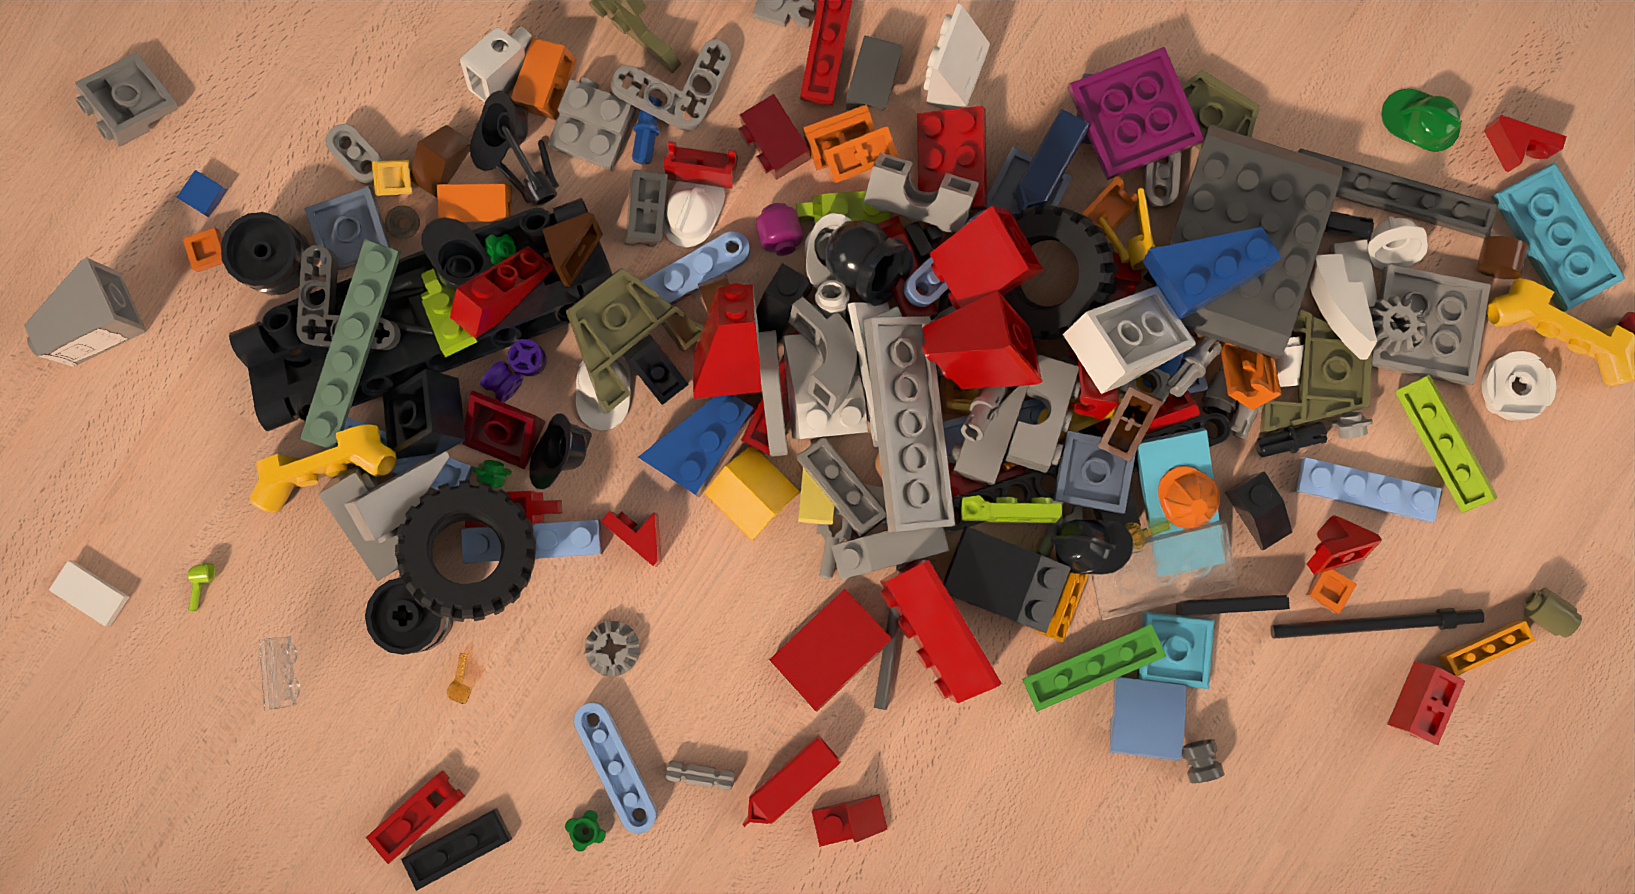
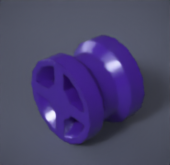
[508,339,547,376]
[480,360,524,403]

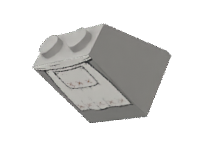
[24,258,147,367]

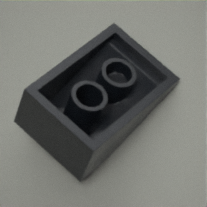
[943,526,1071,633]

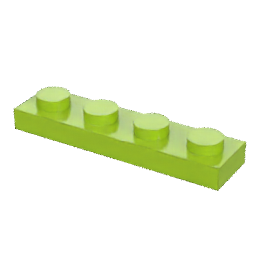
[1395,374,1498,513]

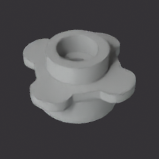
[1331,412,1373,438]

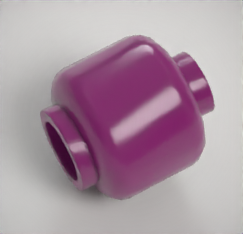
[756,203,804,256]

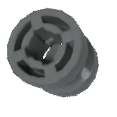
[1182,739,1225,784]

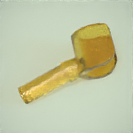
[1124,521,1171,549]
[447,653,472,704]

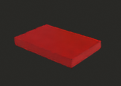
[769,589,893,712]

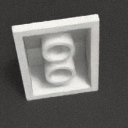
[1063,286,1196,394]
[783,334,868,439]

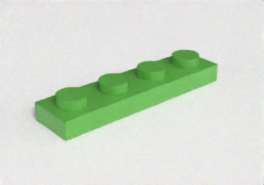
[1022,624,1167,712]

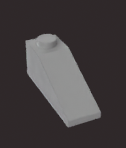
[948,385,1028,487]
[344,451,449,543]
[831,527,950,580]

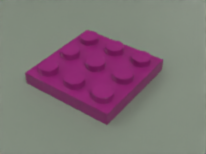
[1068,47,1204,180]

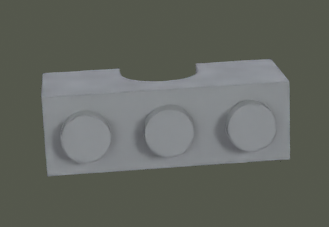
[864,152,979,232]
[1005,355,1081,473]

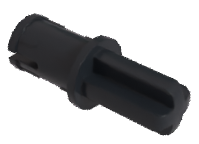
[1255,421,1328,457]

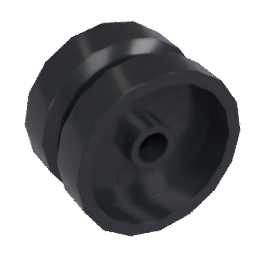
[221,212,310,296]
[365,577,453,655]

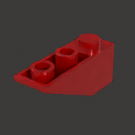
[450,246,553,338]

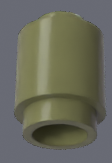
[1523,588,1582,638]

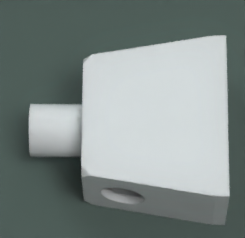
[460,26,533,102]

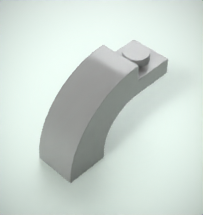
[789,296,857,415]

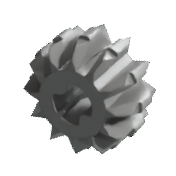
[1370,296,1427,356]

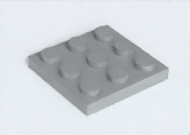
[1372,264,1491,386]

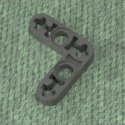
[296,245,401,350]

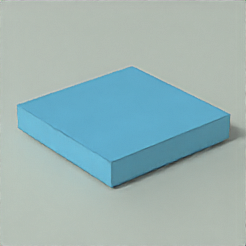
[1137,611,1215,689]

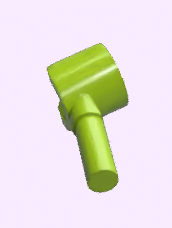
[188,564,215,611]

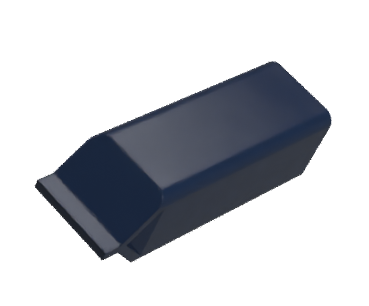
[1015,109,1090,214]

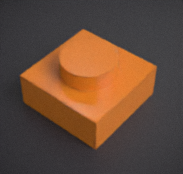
[182,227,223,272]
[1306,569,1357,614]

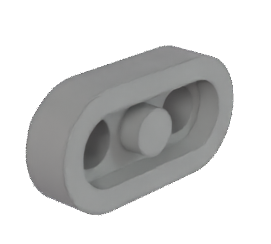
[326,124,384,184]
[1143,152,1181,209]

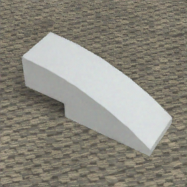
[1308,254,1377,360]

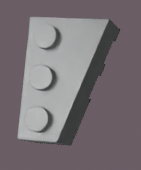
[318,466,399,581]

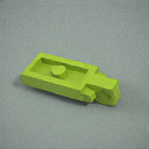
[796,191,890,224]
[421,268,478,357]
[961,495,1062,523]

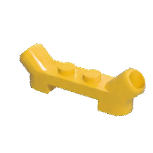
[1486,278,1635,387]
[249,425,396,513]

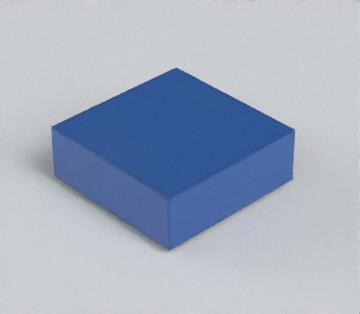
[177,170,227,217]

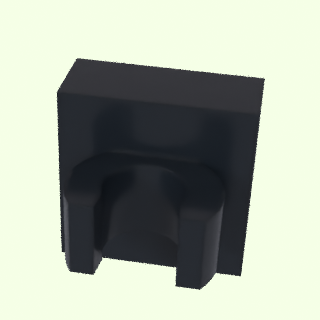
[905,222,943,263]

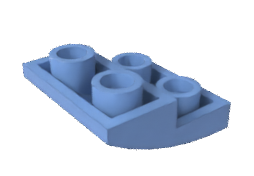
[1109,677,1186,761]

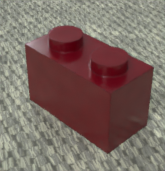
[738,94,810,180]

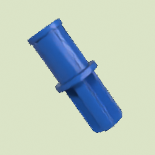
[632,96,662,165]

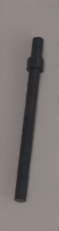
[1270,608,1484,639]

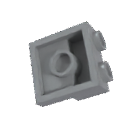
[75,52,178,147]
[548,77,636,171]

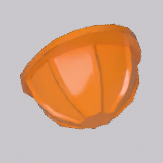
[1158,466,1220,529]

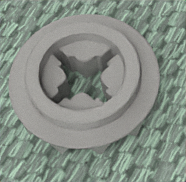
[584,621,640,676]

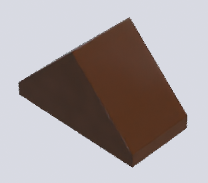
[410,125,471,198]
[542,212,603,287]
[1098,384,1163,462]

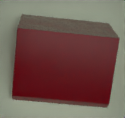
[462,390,546,470]

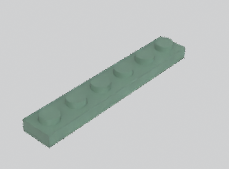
[300,240,402,449]

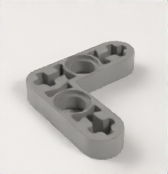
[611,39,731,131]
[759,330,788,457]

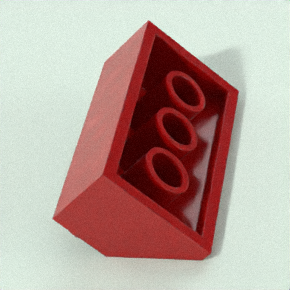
[880,560,1002,703]

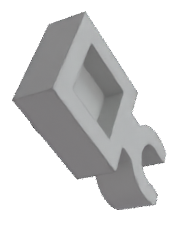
[753,0,815,28]

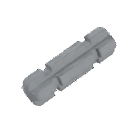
[666,761,735,790]

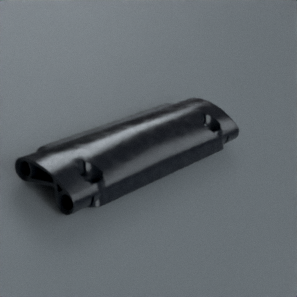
[229,197,612,431]

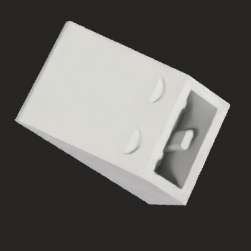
[923,4,990,110]

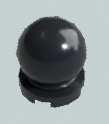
[825,220,914,306]

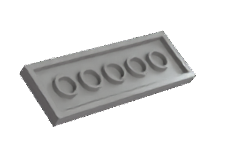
[863,316,955,533]

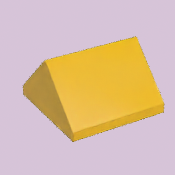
[704,446,801,541]

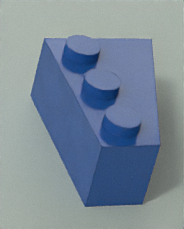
[1143,227,1281,320]
[638,395,755,498]

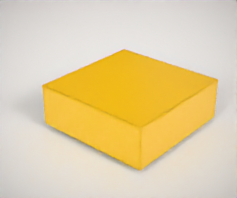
[372,159,412,196]

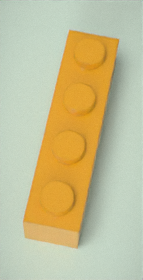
[1035,573,1089,643]
[1438,620,1535,676]

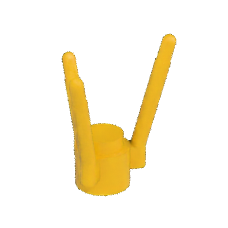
[1098,187,1155,270]

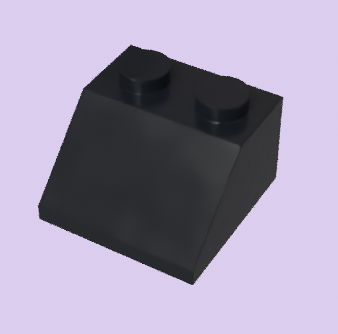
[382,369,466,459]

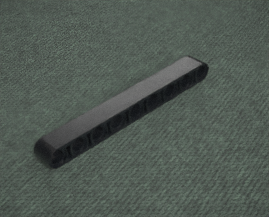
[943,413,1231,533]

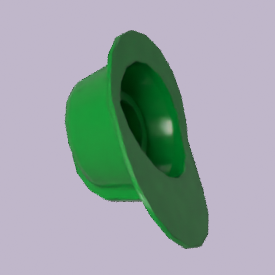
[1381,89,1462,152]

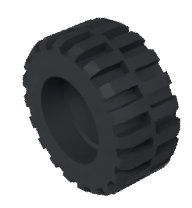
[1003,205,1118,340]
[395,480,536,622]

